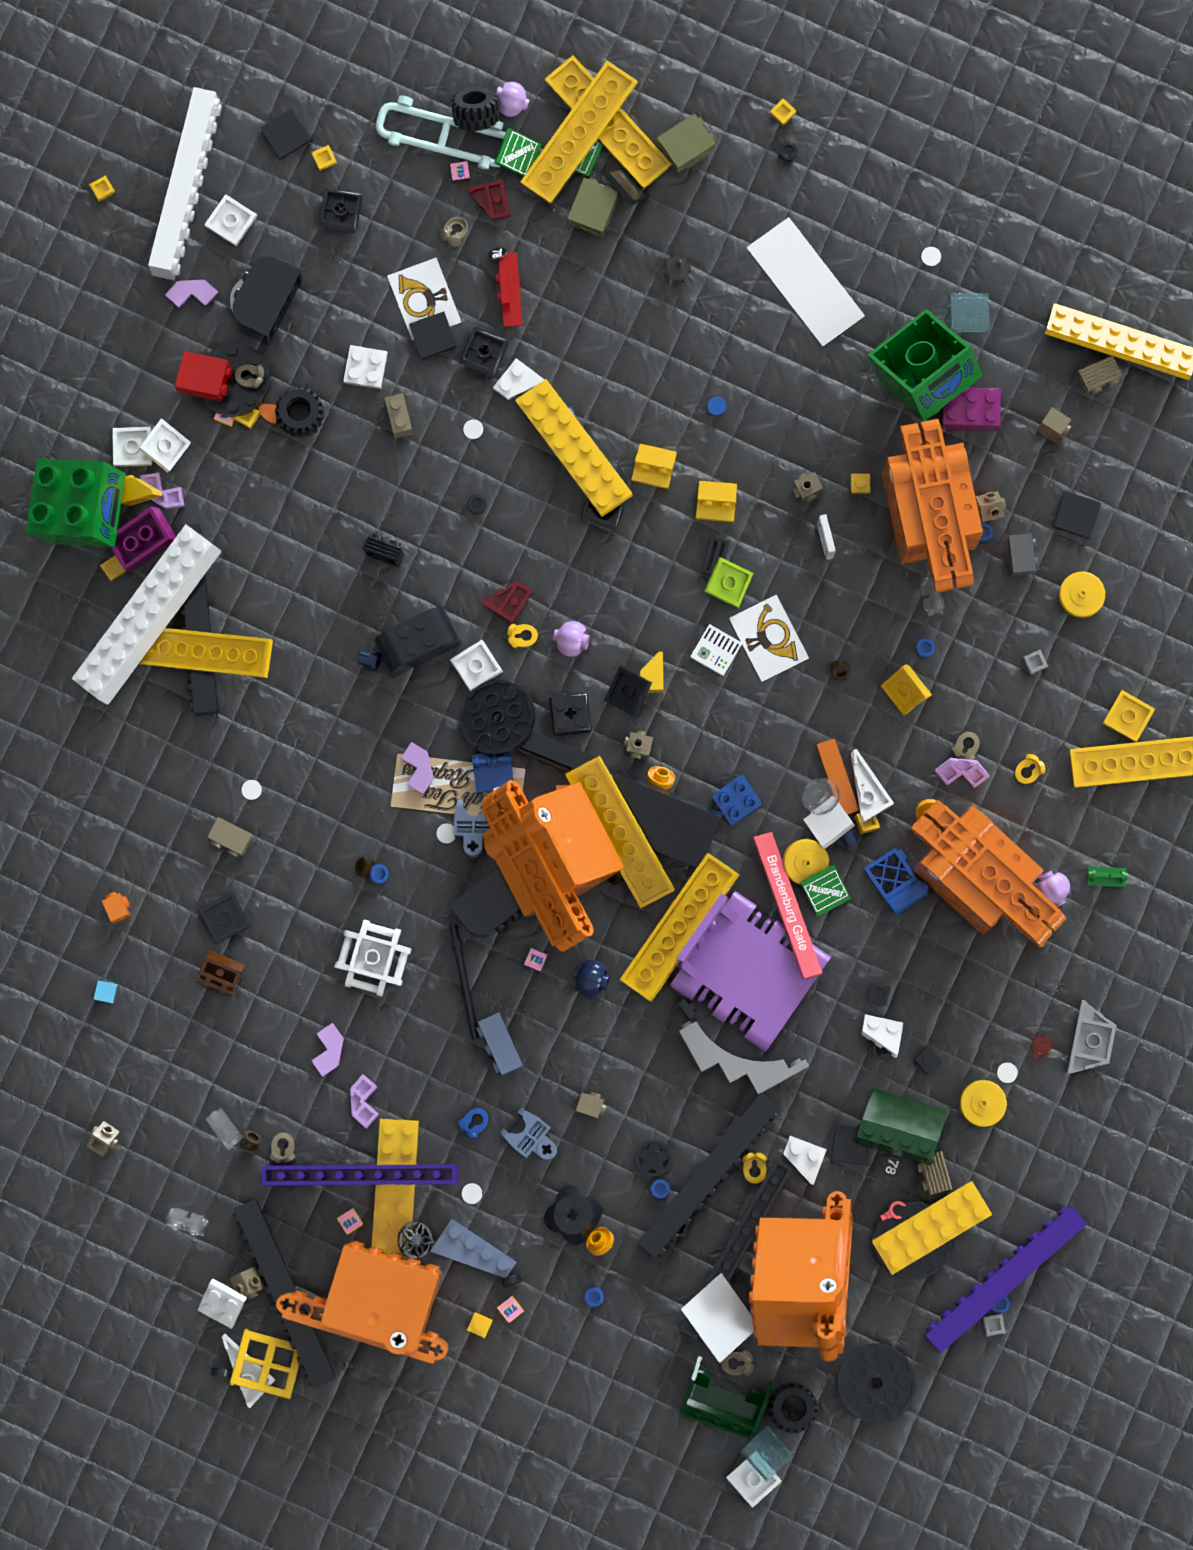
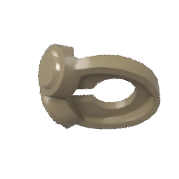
[439,217,468,247]
[235,364,264,389]
[952,732,980,760]
[269,1132,295,1163]
[721,1350,754,1376]

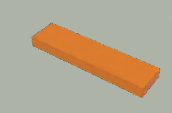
[816,738,859,815]

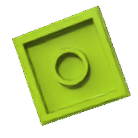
[704,557,754,608]

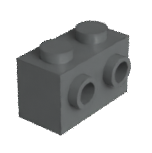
[1007,533,1039,576]

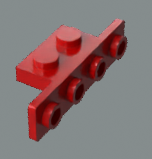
[496,252,522,327]

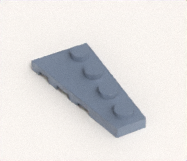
[430,1219,517,1278]

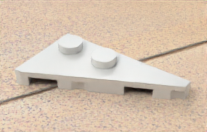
[850,749,894,823]
[222,1334,276,1408]

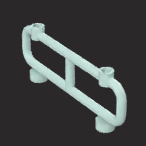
[376,95,506,170]

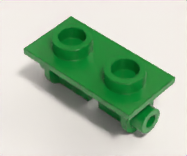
[1087,866,1128,887]

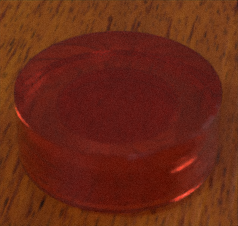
[1032,1035,1052,1055]

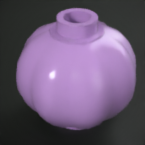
[495,82,529,117]
[553,621,590,657]
[1035,871,1070,907]

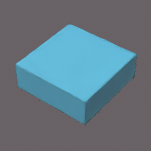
[94,980,118,1004]

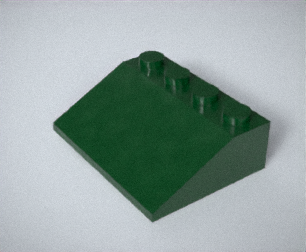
[857,1088,948,1166]

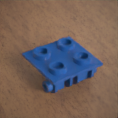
[472,753,514,793]
[712,774,762,826]

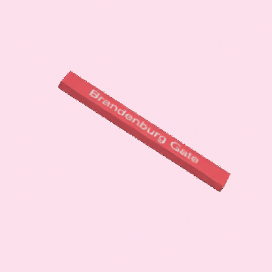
[753,832,822,980]

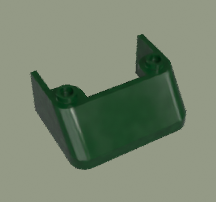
[680,1356,773,1438]

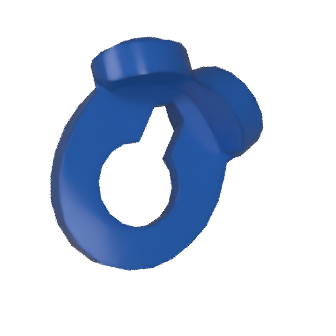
[458,1108,489,1138]

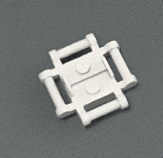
[334,920,412,997]

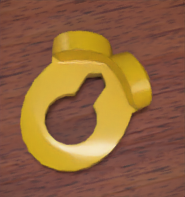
[507,624,538,649]
[1015,754,1045,784]
[742,1153,767,1184]

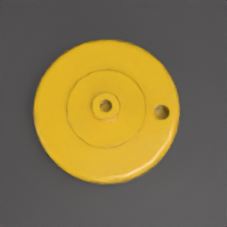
[1059,572,1105,618]
[782,839,829,885]
[959,1080,1007,1127]

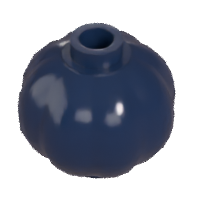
[573,960,610,996]

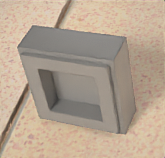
[1022,650,1048,675]
[982,1314,1006,1336]

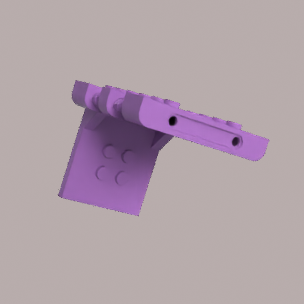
[670,891,831,1052]

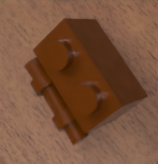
[196,950,245,996]

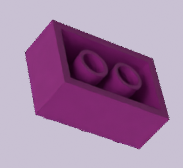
[941,388,1001,431]
[111,507,176,571]

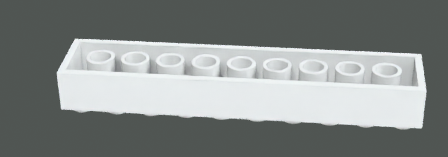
[148,87,221,280]
[72,524,222,705]

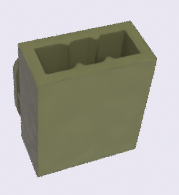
[657,113,716,173]
[567,178,619,237]

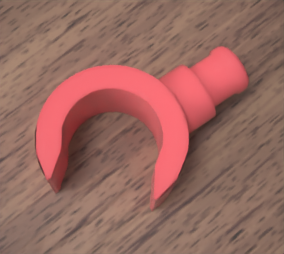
[880,1201,906,1221]

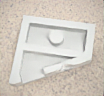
[493,359,544,400]
[861,1014,903,1058]
[783,1136,826,1185]

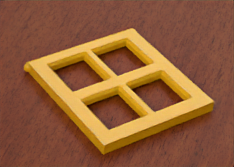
[230,1329,299,1399]

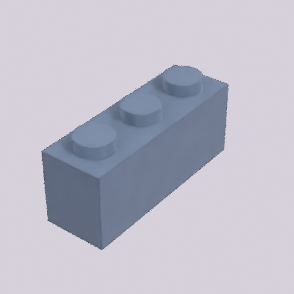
[476,1013,523,1076]

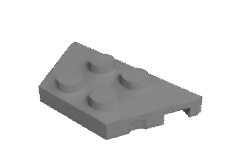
[1067,1000,1117,1074]

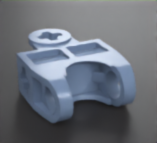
[454,800,491,858]
[500,1108,557,1160]

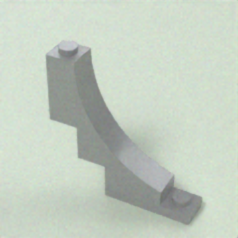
[679,1021,809,1095]

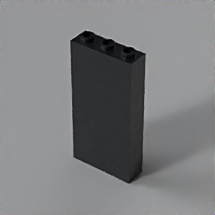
[610,769,723,868]

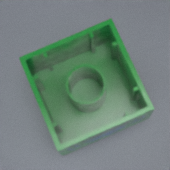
[868,309,983,421]
[25,459,126,548]

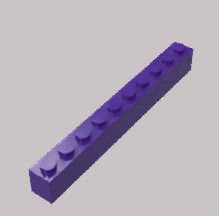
[261,1164,459,1186]
[924,1206,1087,1353]

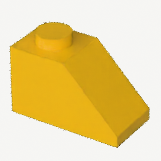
[121,475,162,506]
[640,652,664,693]

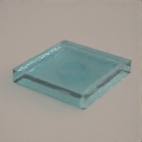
[950,293,990,332]
[740,1426,793,1481]

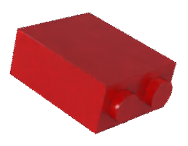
[175,351,232,402]

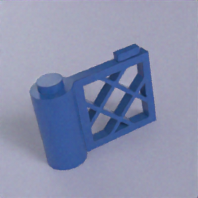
[864,848,929,916]

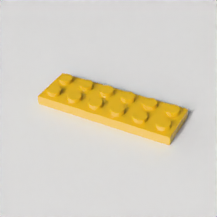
[871,1181,992,1275]

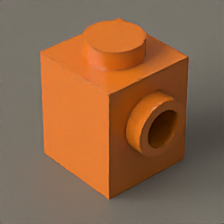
[102,892,131,924]

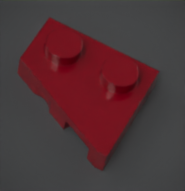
[468,179,511,221]

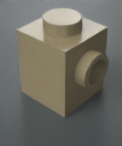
[576,1092,606,1119]

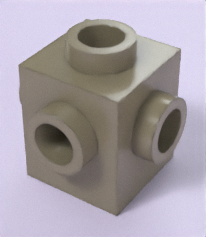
[792,472,823,502]
[976,491,1006,522]
[624,730,653,759]
[87,1121,120,1157]
[230,1267,264,1300]

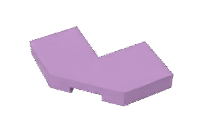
[165,280,219,309]
[140,472,185,510]
[401,742,434,795]
[935,758,989,788]
[312,1023,344,1077]
[350,1074,379,1129]

